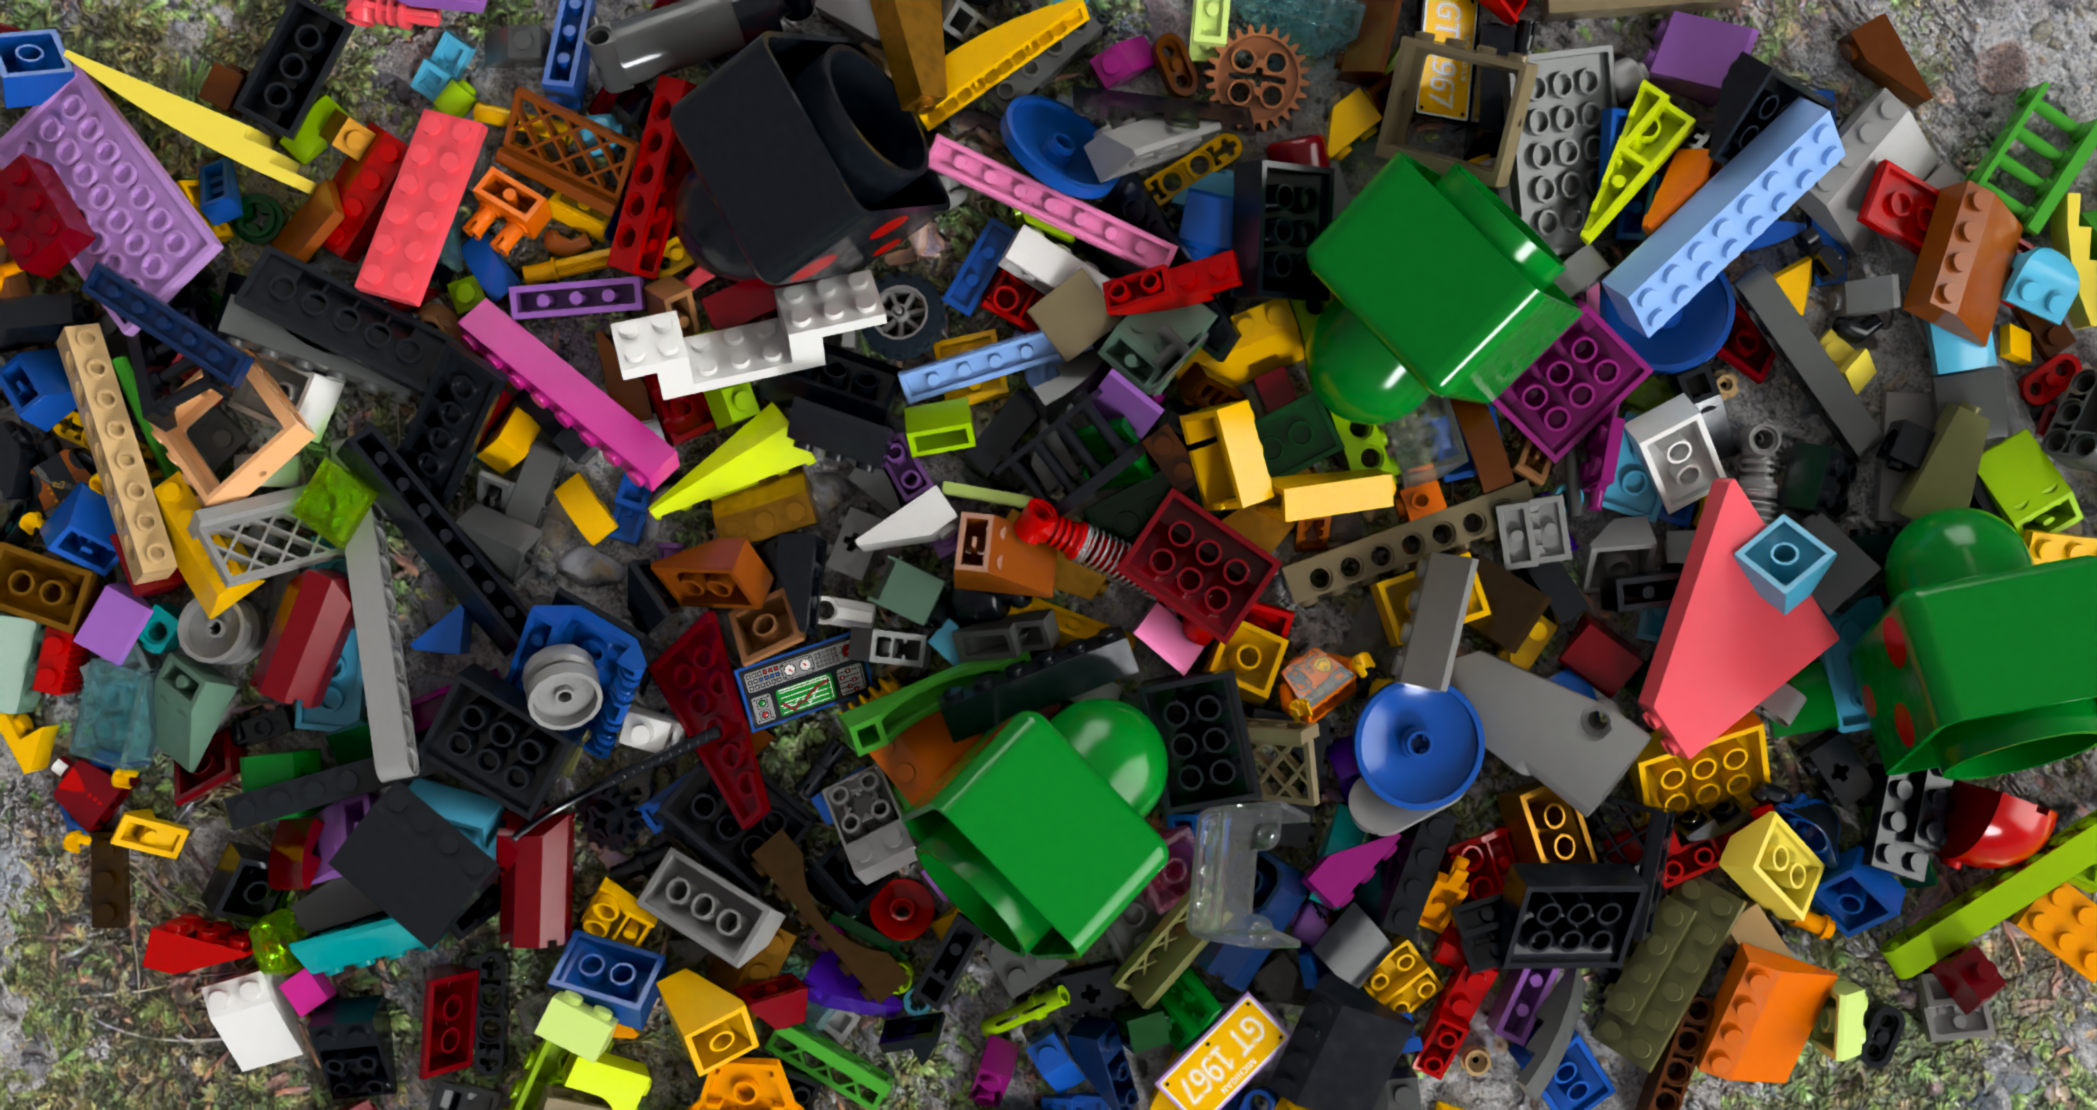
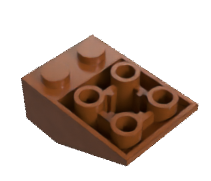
[954,511,1057,598]

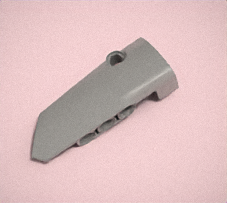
[1449,649,1652,818]

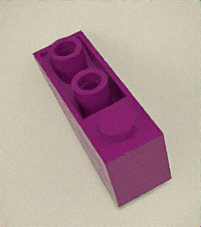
[1300,833,1402,909]

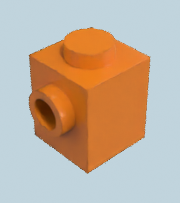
[1393,478,1447,522]

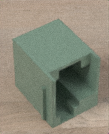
[868,554,948,626]

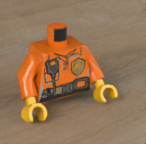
[1278,647,1376,724]

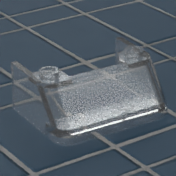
[1187,800,1310,949]

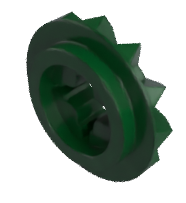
[232,193,286,245]

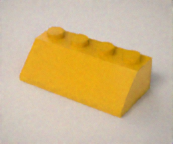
[1174,300,1305,406]
[153,471,265,619]

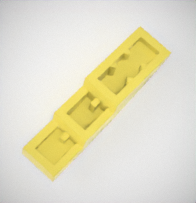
[2050,193,2097,330]

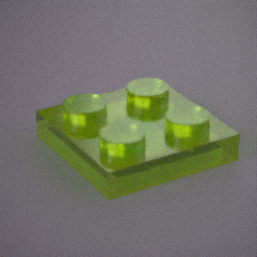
[291,457,379,549]

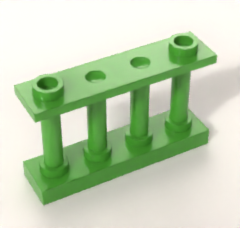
[1962,82,2097,239]

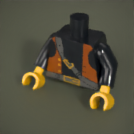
[19,438,105,535]

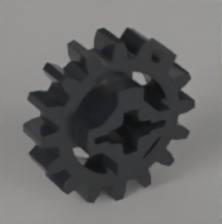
[575,784,643,852]

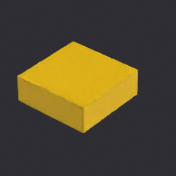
[1999,323,2032,366]

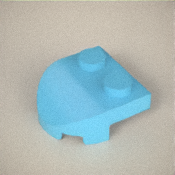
[2001,247,2080,325]

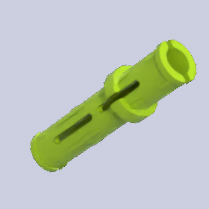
[980,985,1070,1039]

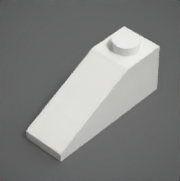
[854,485,960,552]

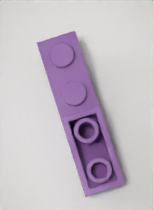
[885,432,959,562]

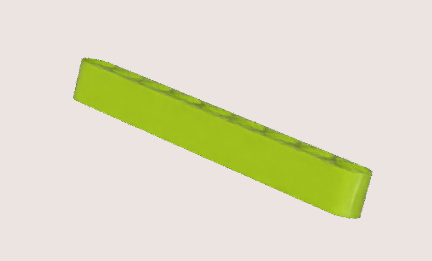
[1879,809,2097,979]

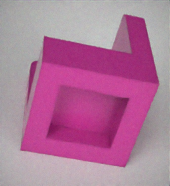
[279,968,337,1017]

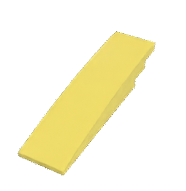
[63,50,319,195]

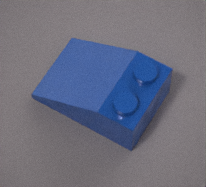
[547,929,668,1031]
[1507,1025,1616,1110]

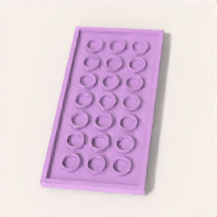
[0,64,224,337]

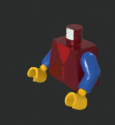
[51,754,141,854]

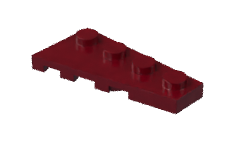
[643,373,717,448]

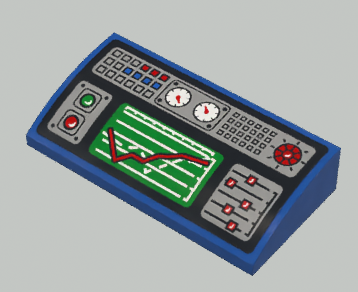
[732,631,874,733]

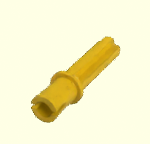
[522,248,611,285]

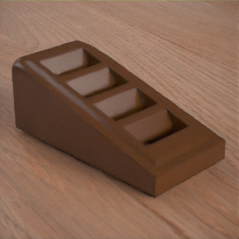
[1176,362,1247,408]

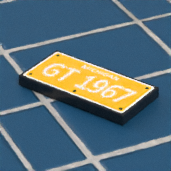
[1412,0,1480,126]

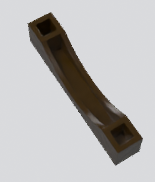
[750,827,910,1004]

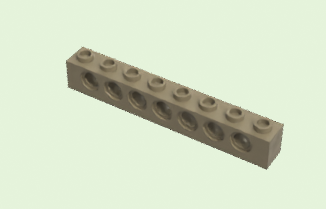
[1279,479,1534,608]

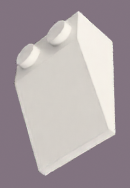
[227,349,345,444]
[1624,393,1727,514]
[201,961,306,1072]

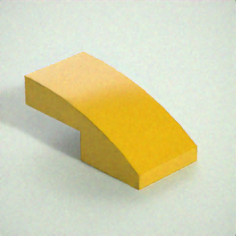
[553,472,619,546]

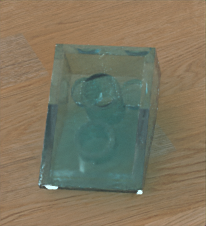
[69,658,158,770]

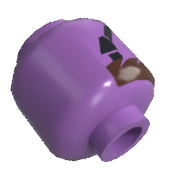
[1288,900,1335,946]

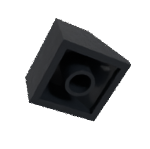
[201,841,291,927]

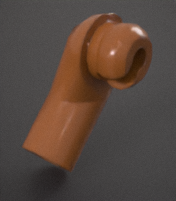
[544,230,594,258]

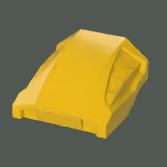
[580,876,658,948]

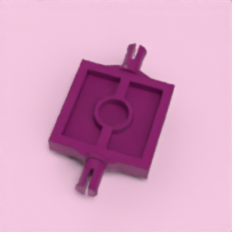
[1579,403,1625,511]

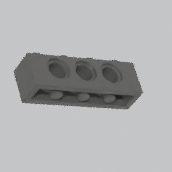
[984,10,1103,117]

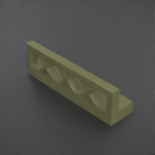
[1110,883,1234,1010]

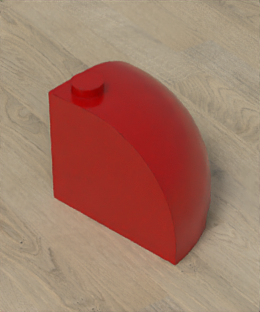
[1930,780,2059,870]

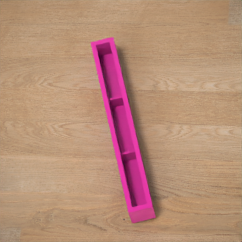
[457,298,680,492]

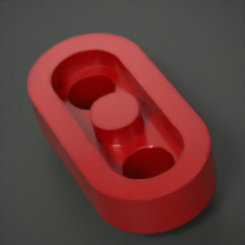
[2016,353,2082,406]

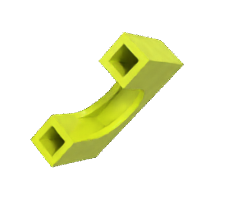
[561,1052,652,1110]

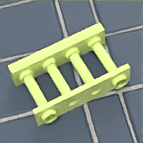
[1189,0,1230,63]

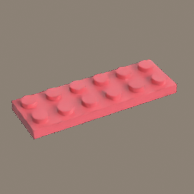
[354,108,488,307]

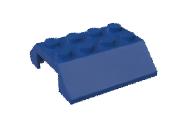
[506,605,647,759]

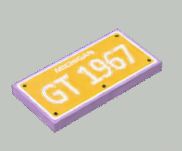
[1154,989,1291,1110]

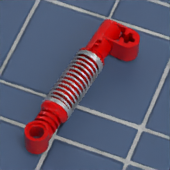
[1013,498,1214,646]

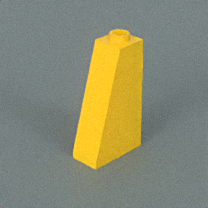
[1257,469,1396,522]

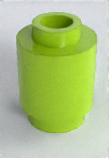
[431,78,479,118]

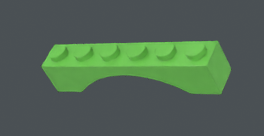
[837,651,1031,757]

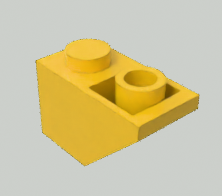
[1325,87,1383,162]

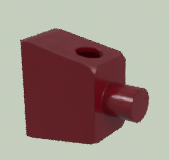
[1928,944,2007,1015]

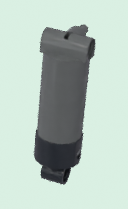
[584,0,814,93]

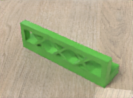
[765,1023,895,1110]

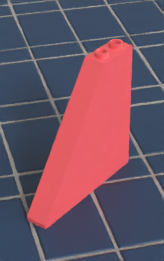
[1637,478,1840,760]

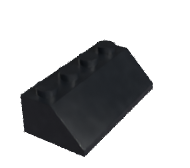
[232,0,355,141]
[759,342,905,427]
[1350,809,1458,939]

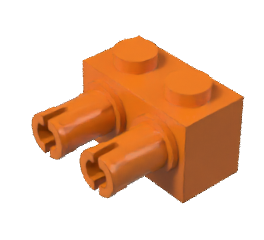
[462,166,553,257]

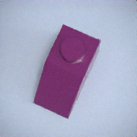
[1088,35,1156,91]

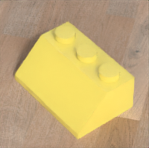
[1719,811,1825,921]

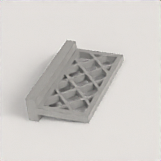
[187,481,345,588]

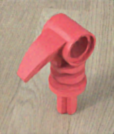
[345,0,442,30]

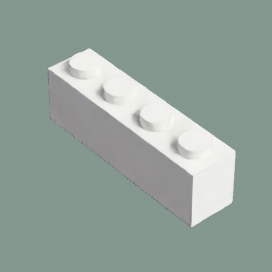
[997,224,1123,334]

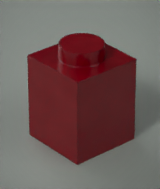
[1251,366,1297,415]

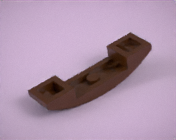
[1442,397,1515,495]

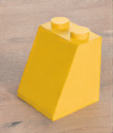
[656,968,759,1077]

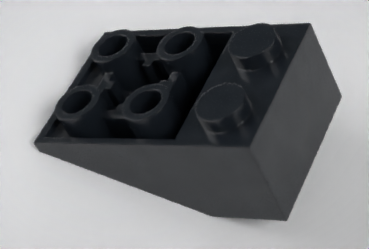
[307,995,398,1100]

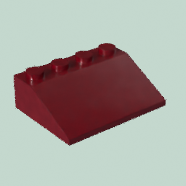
[1116,487,1282,645]

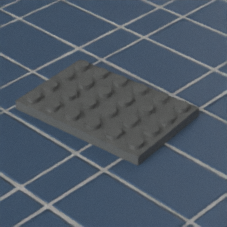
[1500,44,1628,255]

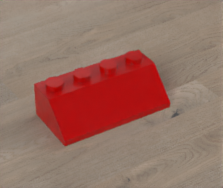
[322,121,409,264]

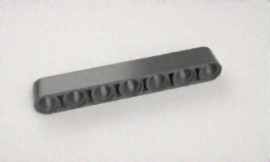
[1731,263,1885,461]

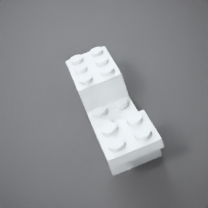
[610,269,887,400]

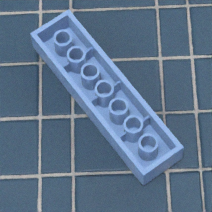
[1601,96,1846,338]

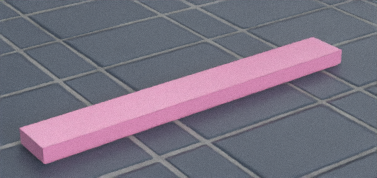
[928,133,1178,270]

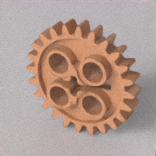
[1204,24,1310,132]

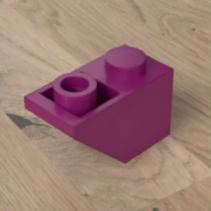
[968,1035,1020,1108]

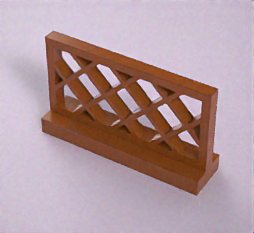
[495,86,639,217]

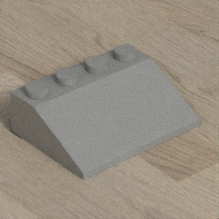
[1795,87,1939,258]

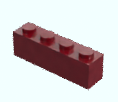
[701,276,835,331]

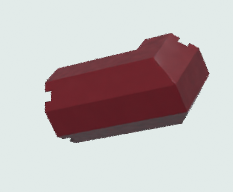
[249,568,355,708]
[496,810,575,949]

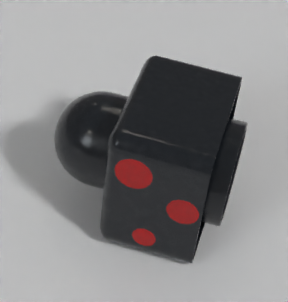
[669,31,950,285]

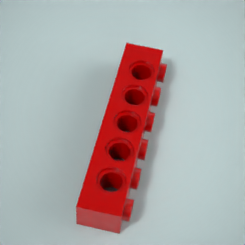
[607,74,698,280]

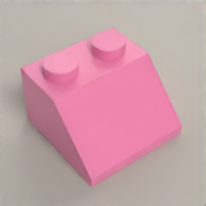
[1131,601,1205,676]

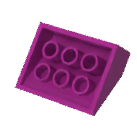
[1492,296,1654,464]

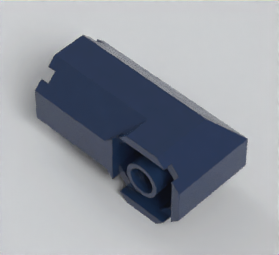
[1194,847,1308,992]

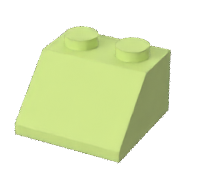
[1809,981,1868,1061]
[534,990,619,1063]

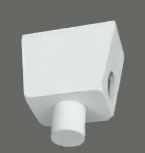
[619,704,686,753]

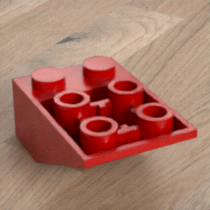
[142,913,274,974]

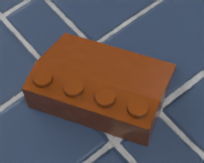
[1902,180,2024,347]

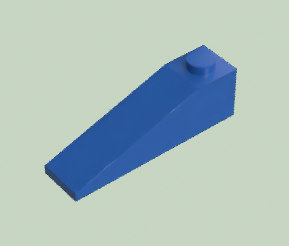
[541,0,596,109]

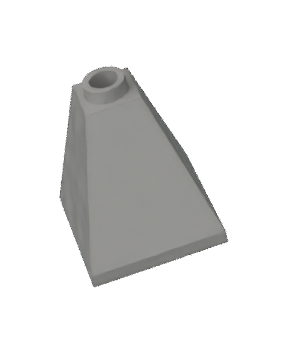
[811,0,884,50]

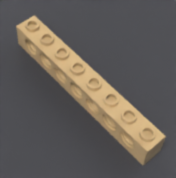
[56,323,178,585]

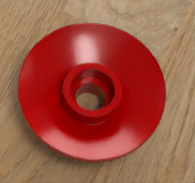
[870,879,934,940]

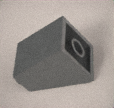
[1800,512,1884,619]

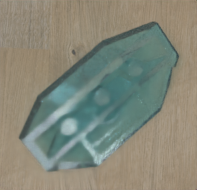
[1232,0,1367,58]

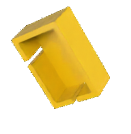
[1179,400,1274,511]

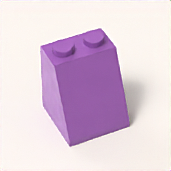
[1642,11,1759,108]

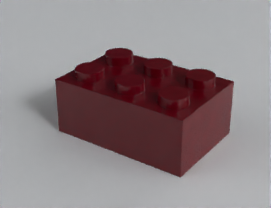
[0,153,97,279]

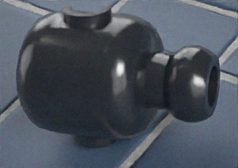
[950,581,1033,623]

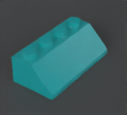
[289,913,447,977]

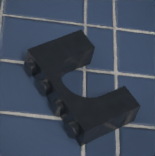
[1227,705,1334,850]

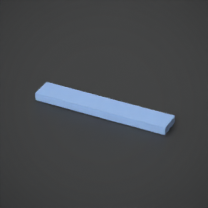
[898,329,1094,404]

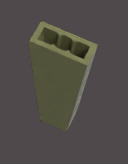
[1888,401,1990,520]

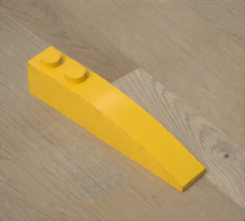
[914,0,1090,132]

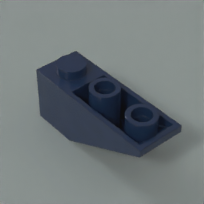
[1066,1016,1139,1110]

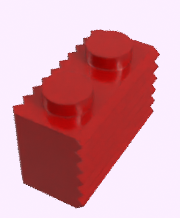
[32,626,90,696]

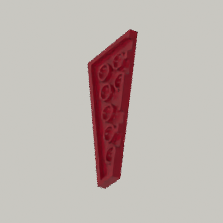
[648,611,771,830]

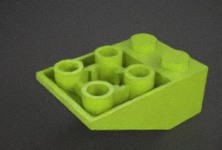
[1977,428,2084,539]

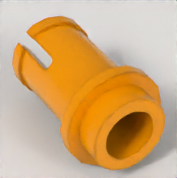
[1789,911,1836,940]

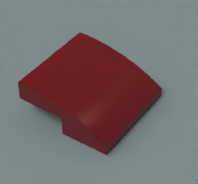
[268,818,325,890]

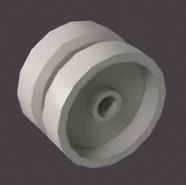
[177,597,269,666]
[522,644,603,730]

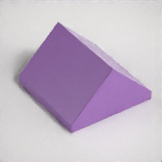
[73,581,154,666]

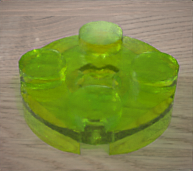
[249,909,308,976]

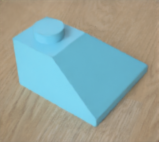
[1734,514,1837,615]

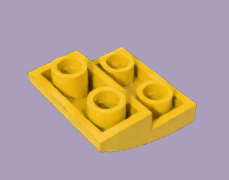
[1362,935,1445,1013]

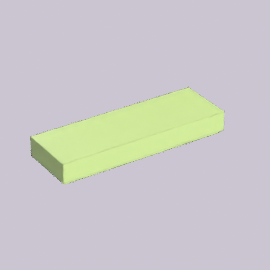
[942,481,1033,508]

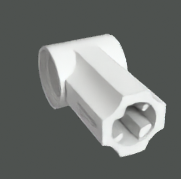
[818,595,877,629]

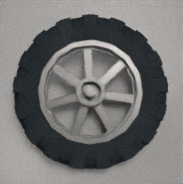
[861,271,947,361]

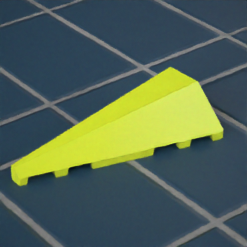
[1580,79,1696,246]
[648,402,816,521]

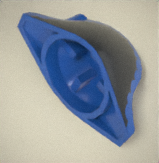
[1773,793,1840,869]

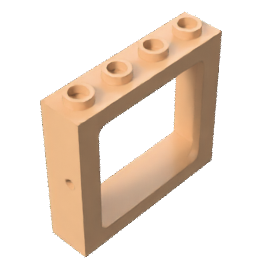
[149,347,317,508]

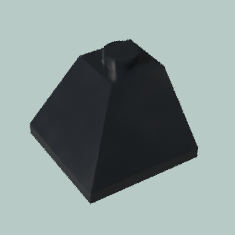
[627,559,684,635]
[804,839,896,916]

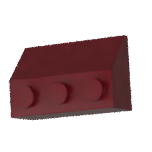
[419,963,479,1080]

